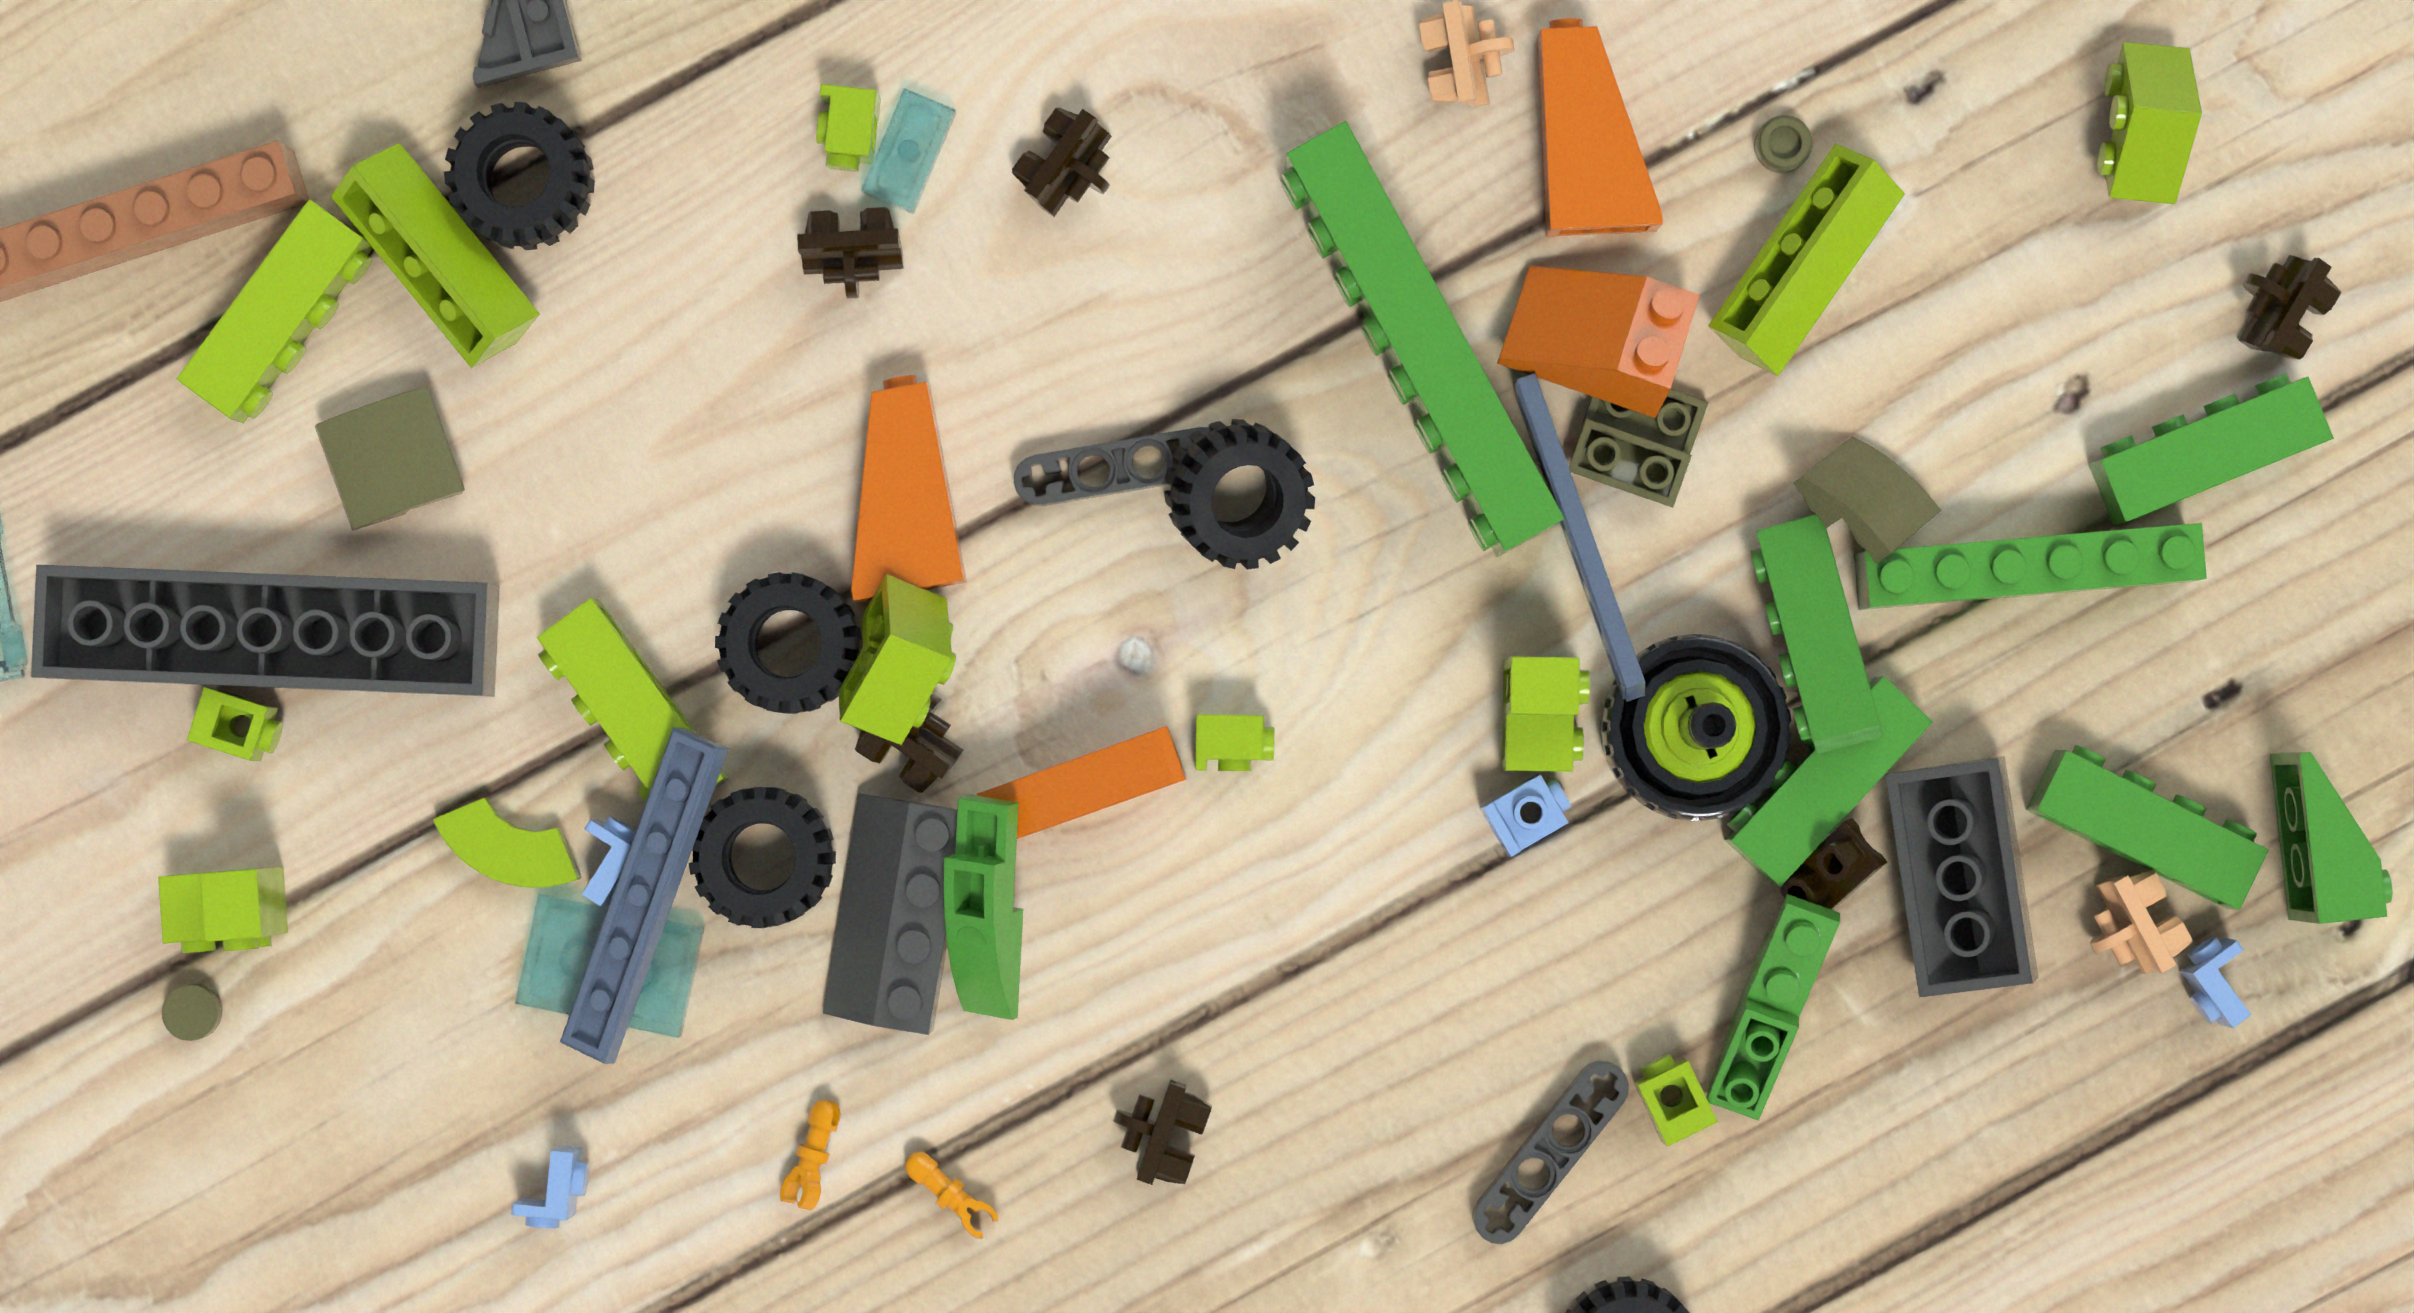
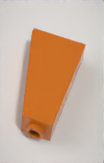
[1537,18,1663,237]
[851,375,967,603]
[977,726,1187,839]

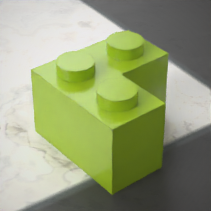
[2097,42,2202,204]
[838,574,956,745]
[1501,656,1590,772]
[158,866,288,953]

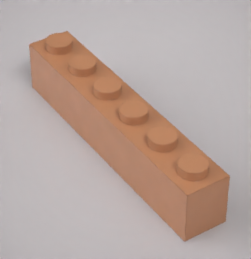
[0,140,309,302]

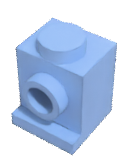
[1479,774,1571,857]

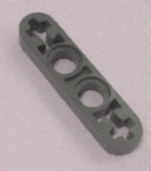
[1014,427,1211,506]
[1472,1060,1629,1244]

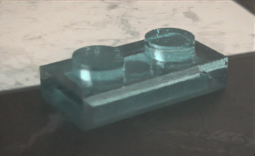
[861,88,957,214]

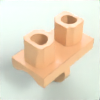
[1419,0,1515,108]
[2090,870,2192,974]

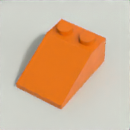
[1497,266,1700,418]

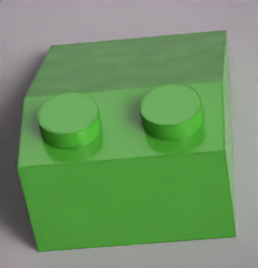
[2270,752,2393,924]

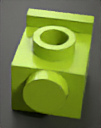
[816,84,881,172]
[186,687,283,761]
[1195,714,1275,771]
[1633,1054,1718,1147]

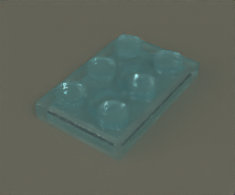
[515,893,705,1038]

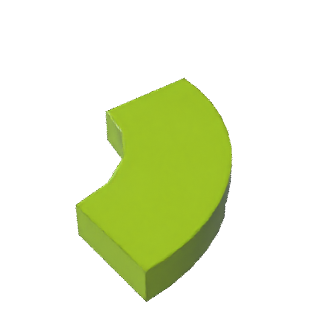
[433,798,581,888]

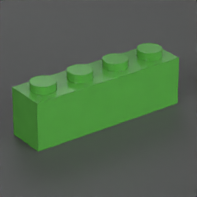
[2088,373,2334,526]
[1750,514,1884,754]
[1724,676,1933,887]
[2026,745,2269,910]

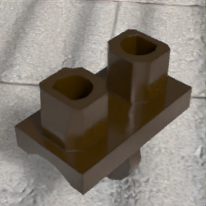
[1012,107,1112,217]
[797,207,904,299]
[2239,255,2341,360]
[855,693,963,793]
[1780,818,1887,910]
[1113,1079,1212,1185]

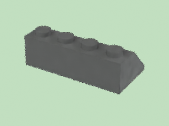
[1885,756,2039,997]
[823,793,957,1035]

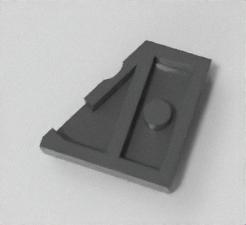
[473,0,582,88]

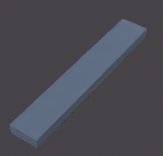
[1515,373,1645,702]
[560,727,729,1064]

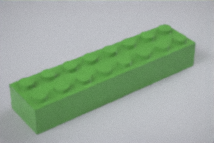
[1280,121,1565,557]

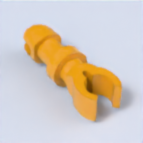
[780,1099,841,1210]
[905,1152,999,1239]

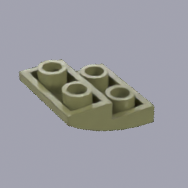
[315,386,465,531]
[1569,389,1709,508]
[1793,437,1942,563]

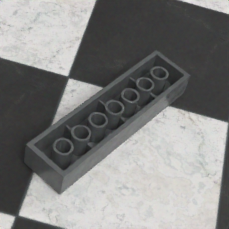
[31,564,500,697]

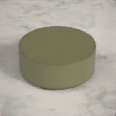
[1754,115,1812,173]
[162,984,222,1041]

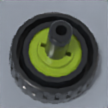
[1600,634,1792,821]

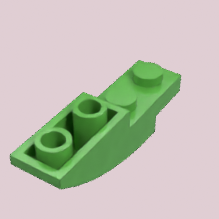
[944,795,1023,1020]
[1706,894,1840,1121]

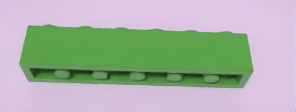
[1854,523,2207,610]

